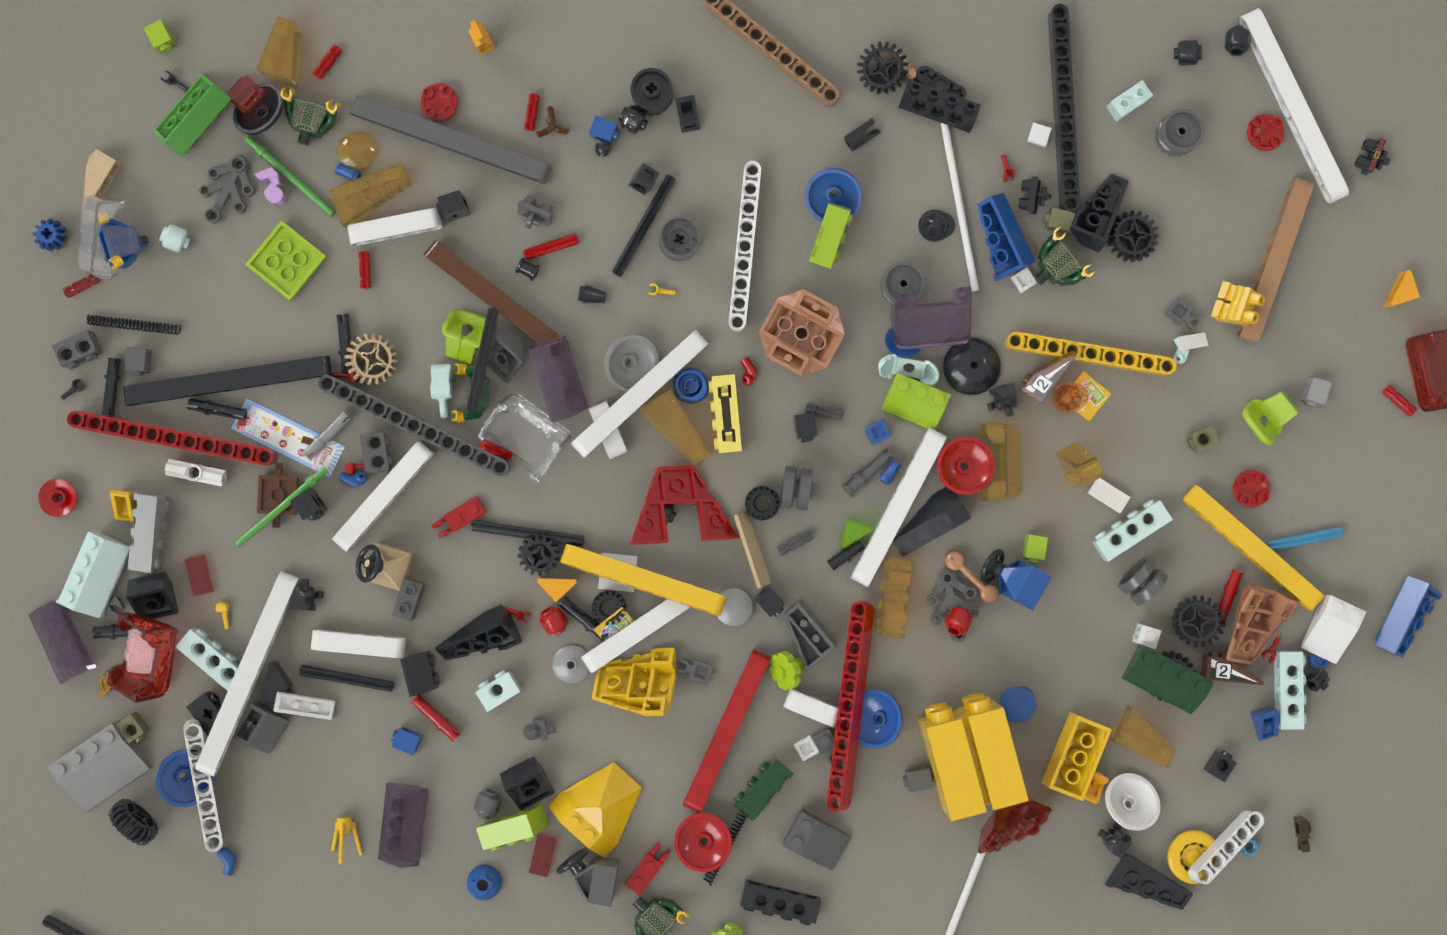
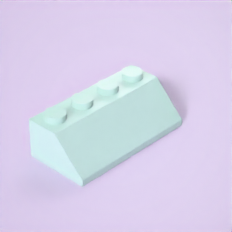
[57,532,130,618]

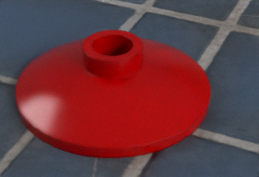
[38,479,77,517]

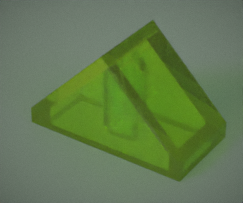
[839,519,875,549]

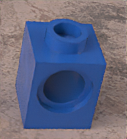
[589,115,620,145]
[864,419,891,446]
[391,726,423,756]

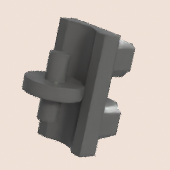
[517,195,553,229]
[523,719,557,741]

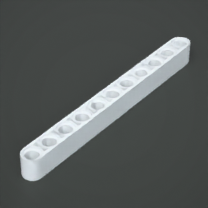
[1239,8,1349,204]
[195,571,300,777]

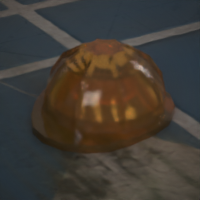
[1051,381,1089,414]

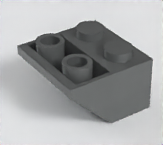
[232,701,290,753]

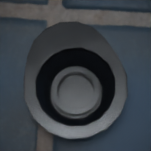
[918,209,955,242]

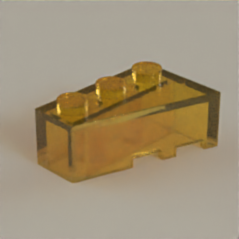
[1055,442,1105,487]
[1110,705,1176,768]

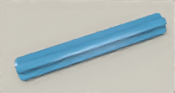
[1267,527,1344,551]

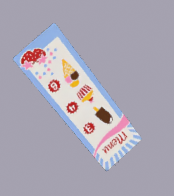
[231,398,345,477]

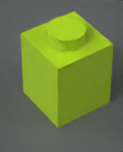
[144,19,177,53]
[1022,534,1048,563]

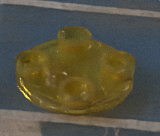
[338,131,376,169]

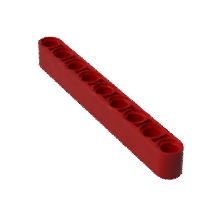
[683,649,771,813]

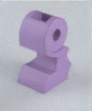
[255,167,287,206]

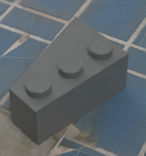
[784,599,837,671]

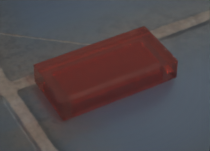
[184,554,214,596]
[529,834,557,877]

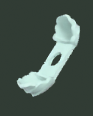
[878,354,939,386]

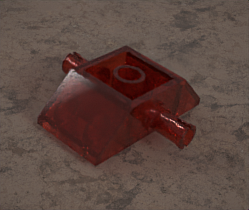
[978,798,1052,854]

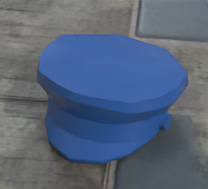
[673,368,709,404]
[1000,686,1037,723]

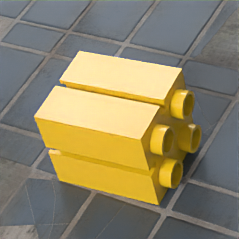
[917,692,1029,822]

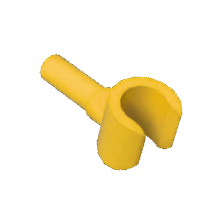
[648,284,676,296]
[216,602,230,629]

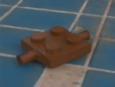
[257,462,299,528]

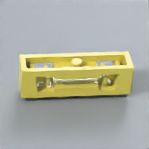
[708,374,742,454]

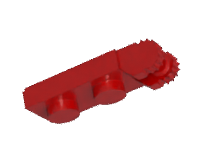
[431,496,487,539]
[625,842,671,896]

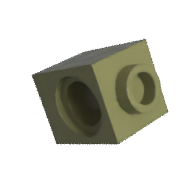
[1043,207,1075,234]
[1187,425,1220,452]
[115,712,150,744]

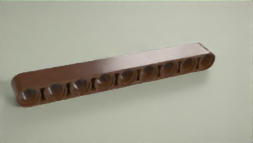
[423,240,569,358]

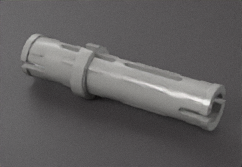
[302,411,351,461]

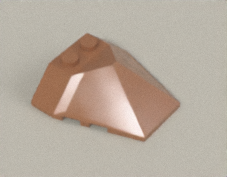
[1226,582,1299,665]

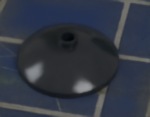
[233,83,284,135]
[943,338,1001,395]

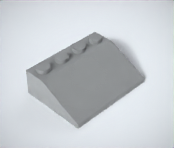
[47,721,151,812]

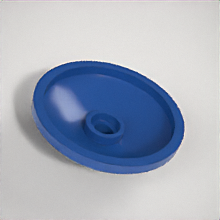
[805,168,863,222]
[849,690,903,748]
[155,749,216,807]

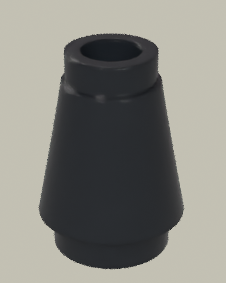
[578,285,607,304]

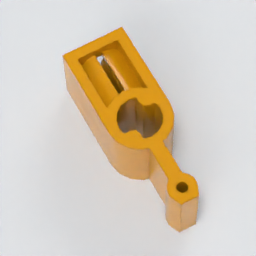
[468,20,495,55]

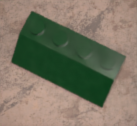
[1122,644,1214,714]

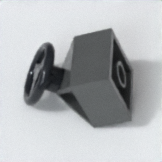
[556,848,620,907]

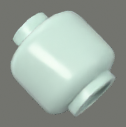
[159,224,190,253]

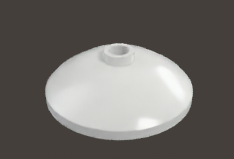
[1105,773,1160,831]

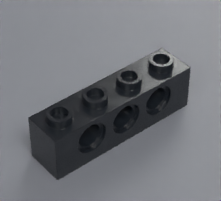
[898,79,981,133]
[740,879,821,925]

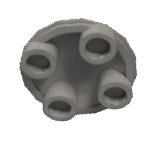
[717,588,753,626]

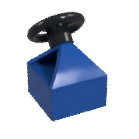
[980,549,1052,611]

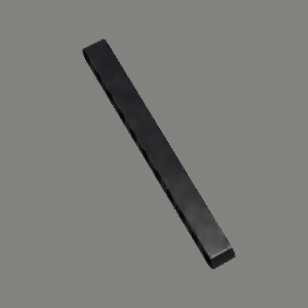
[1048,4,1080,212]
[123,356,332,406]

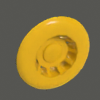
[1167,830,1215,884]

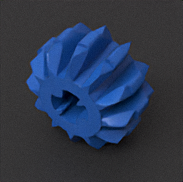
[32,218,68,252]

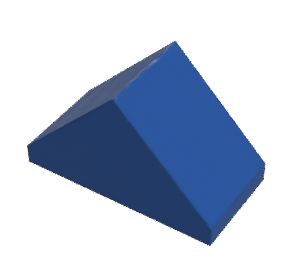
[1250,707,1279,741]

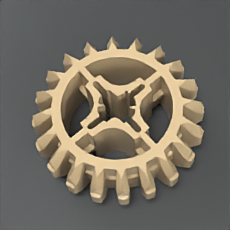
[344,333,398,385]

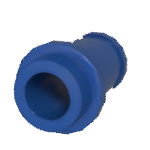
[335,163,361,183]
[879,460,902,485]

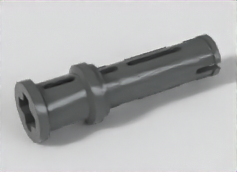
[841,449,894,498]

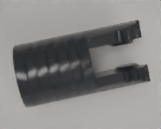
[844,118,881,151]

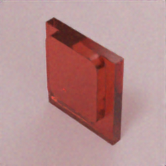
[228,75,266,115]

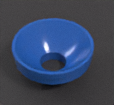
[467,864,502,900]

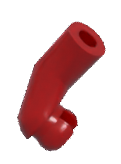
[740,356,757,385]

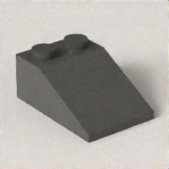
[782,808,851,870]

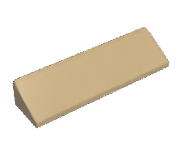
[734,511,771,589]

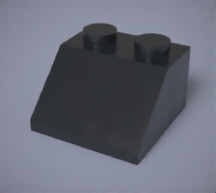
[126,572,178,622]
[400,650,440,697]
[500,756,555,810]

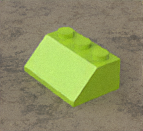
[881,373,951,430]

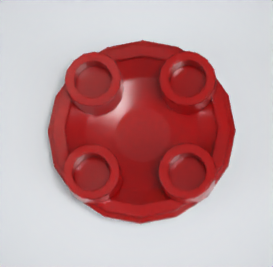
[421,83,458,121]
[1246,114,1285,151]
[1233,470,1270,508]

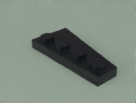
[1105,852,1193,910]

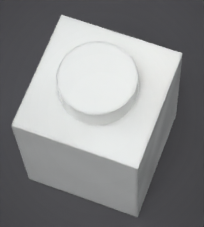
[1132,623,1161,649]

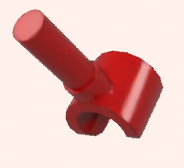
[1001,155,1015,182]
[333,372,360,383]
[345,463,365,474]
[505,606,531,623]
[1262,637,1281,663]

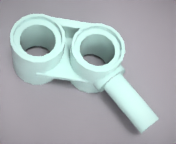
[430,364,453,418]

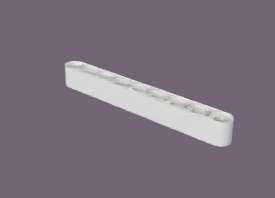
[729,161,761,332]
[571,330,709,458]
[850,428,947,587]

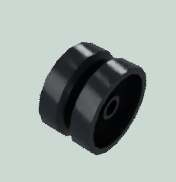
[630,68,673,116]

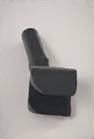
[161,70,188,91]
[60,379,85,400]

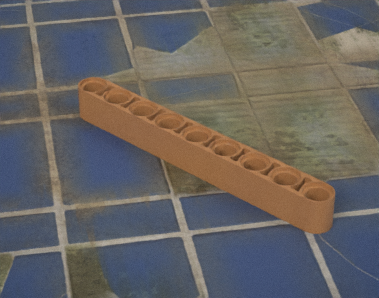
[703,0,839,107]
[1237,177,1314,343]

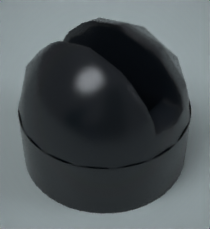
[595,143,611,157]

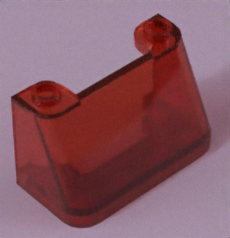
[1405,329,1447,412]
[107,612,178,703]

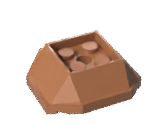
[759,289,845,376]

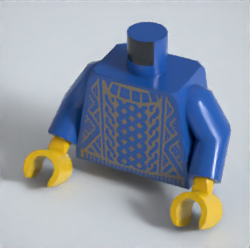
[96,210,148,270]

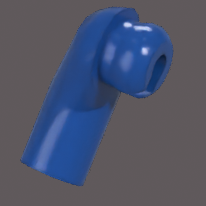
[338,471,367,487]

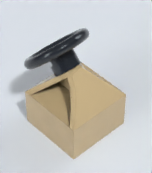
[355,542,415,591]

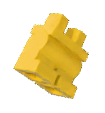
[1211,281,1265,326]

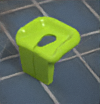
[442,309,486,365]
[1242,390,1299,446]

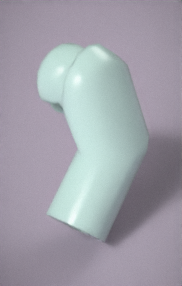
[1173,335,1190,364]

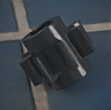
[1305,667,1330,692]

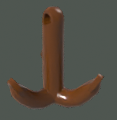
[536,106,569,138]

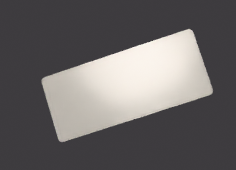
[1177,332,1209,351]

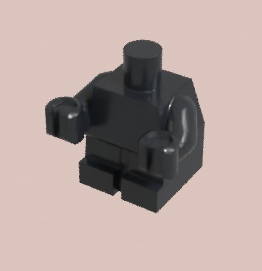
[987,383,1017,417]
[289,579,324,611]
[1097,821,1132,859]

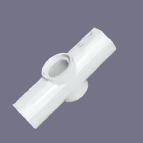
[165,459,227,487]

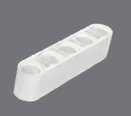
[347,208,443,246]
[311,630,406,658]
[1188,810,1264,884]

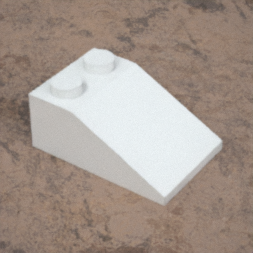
[1300,595,1366,664]

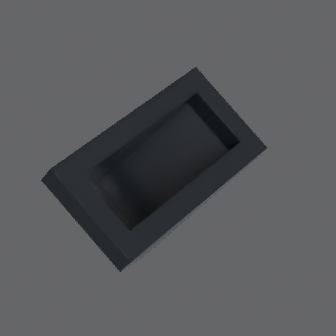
[675,95,700,133]

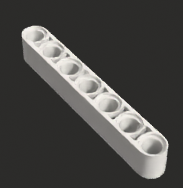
[332,440,434,552]
[581,583,692,673]
[183,719,223,852]

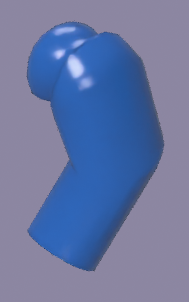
[217,847,236,876]

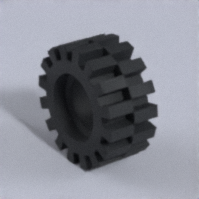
[745,486,780,520]
[591,590,627,625]

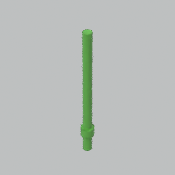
[244,136,336,217]
[235,467,329,548]

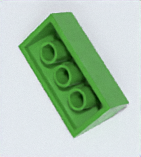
[153,74,231,157]

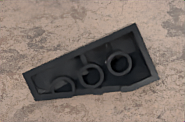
[1070,174,1129,253]
[893,487,971,557]
[435,604,522,660]

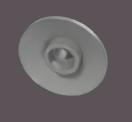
[552,645,589,683]

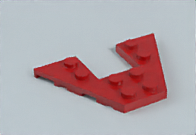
[630,465,740,545]

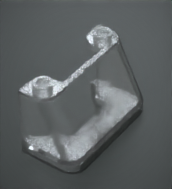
[77,195,124,280]
[477,393,572,482]

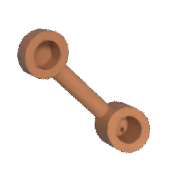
[944,550,999,603]

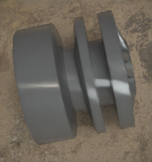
[659,217,700,261]

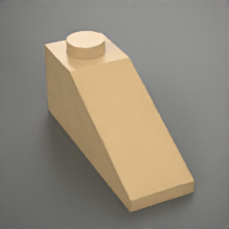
[83,149,122,213]

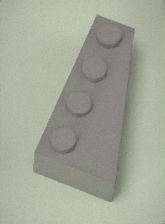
[128,493,171,573]

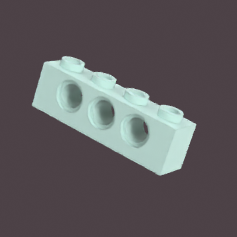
[1092,499,1173,562]
[176,628,240,691]
[1274,650,1307,730]

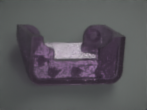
[890,286,972,350]

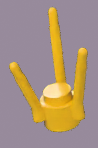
[331,817,363,864]

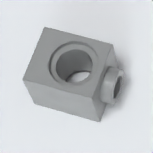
[1301,377,1332,408]

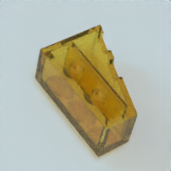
[257,16,301,88]

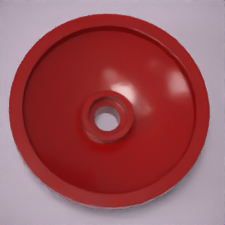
[937,437,995,495]
[674,813,732,872]

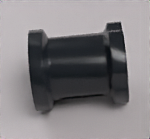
[515,258,540,281]

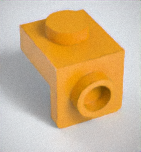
[1084,771,1109,804]

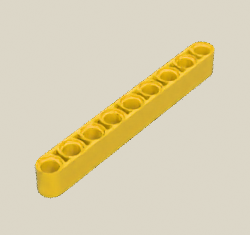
[1004,332,1177,376]
[1182,485,1324,612]
[560,544,727,616]

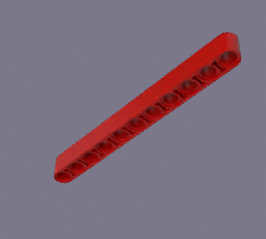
[67,411,278,466]
[826,601,875,812]

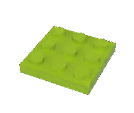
[245,220,327,301]

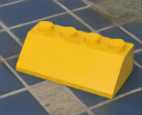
[1041,712,1112,801]

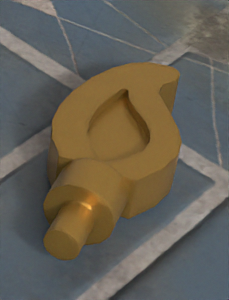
[98,667,114,697]

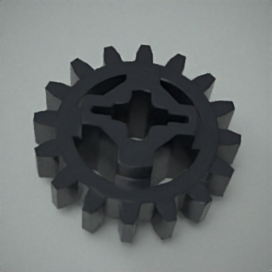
[518,533,560,576]

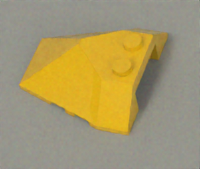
[591,648,677,716]
[548,762,642,858]

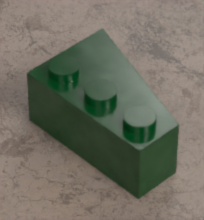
[733,759,794,821]

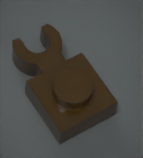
[1294,816,1311,853]

